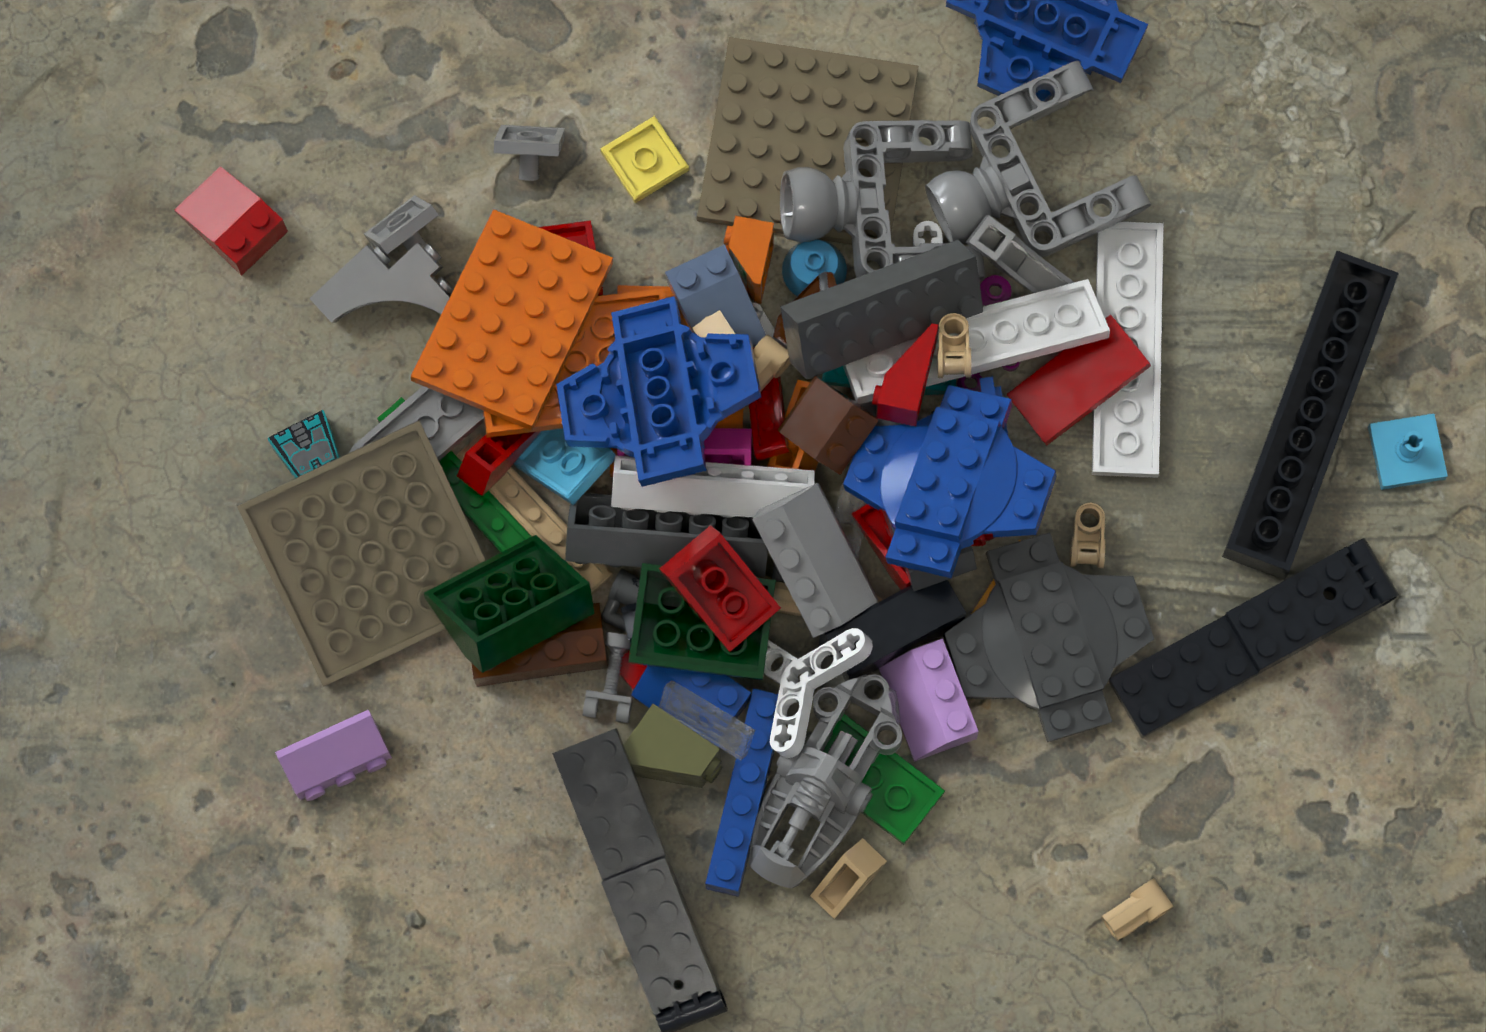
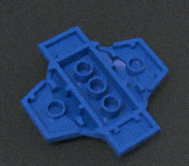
[946,0,1148,102]
[556,296,762,487]
[843,385,1057,578]

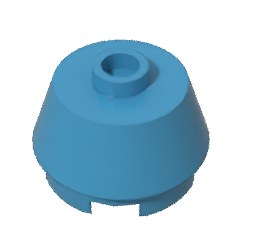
[782,239,847,296]

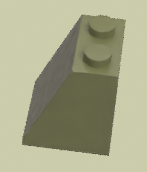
[624,704,723,788]

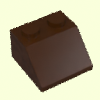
[778,376,879,475]

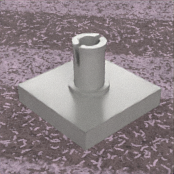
[494,125,565,181]
[364,195,438,254]

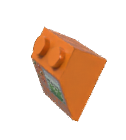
[724,216,774,304]

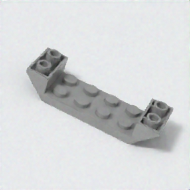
[349,386,484,461]

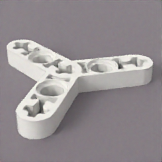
[764,628,873,758]

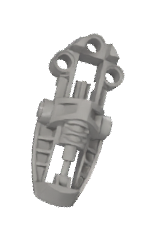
[748,674,902,889]

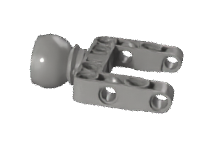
[925,61,1151,257]
[780,120,985,281]

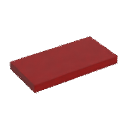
[1006,314,1151,446]

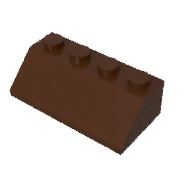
[472,603,608,687]

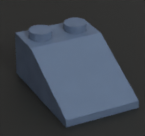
[665,244,766,347]

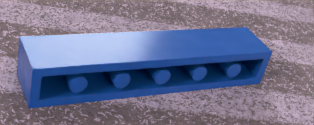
[705,688,778,897]

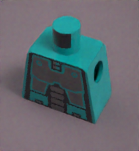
[267,410,340,478]

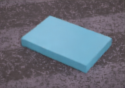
[514,428,617,505]

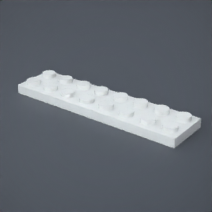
[1092,222,1163,478]
[843,279,1110,404]

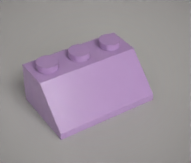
[879,639,979,762]
[275,710,392,801]

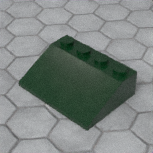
[424,535,595,673]
[629,563,776,680]

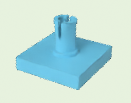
[1368,414,1448,490]

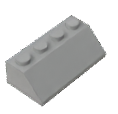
[752,483,878,638]

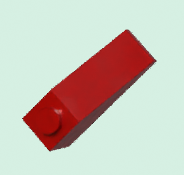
[872,323,939,427]
[457,431,541,496]

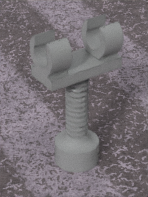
[583,632,633,723]

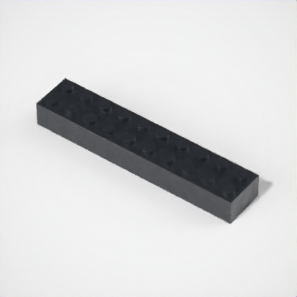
[1222,251,1399,580]

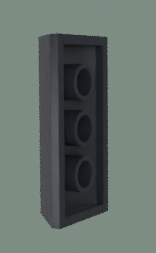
[824,580,966,681]

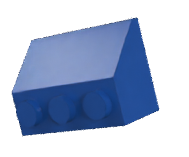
[631,666,751,746]

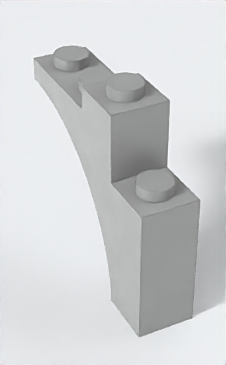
[966,215,1074,293]
[309,243,454,323]

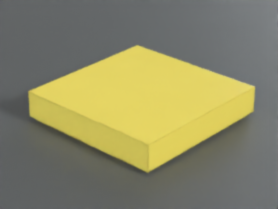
[600,116,689,203]

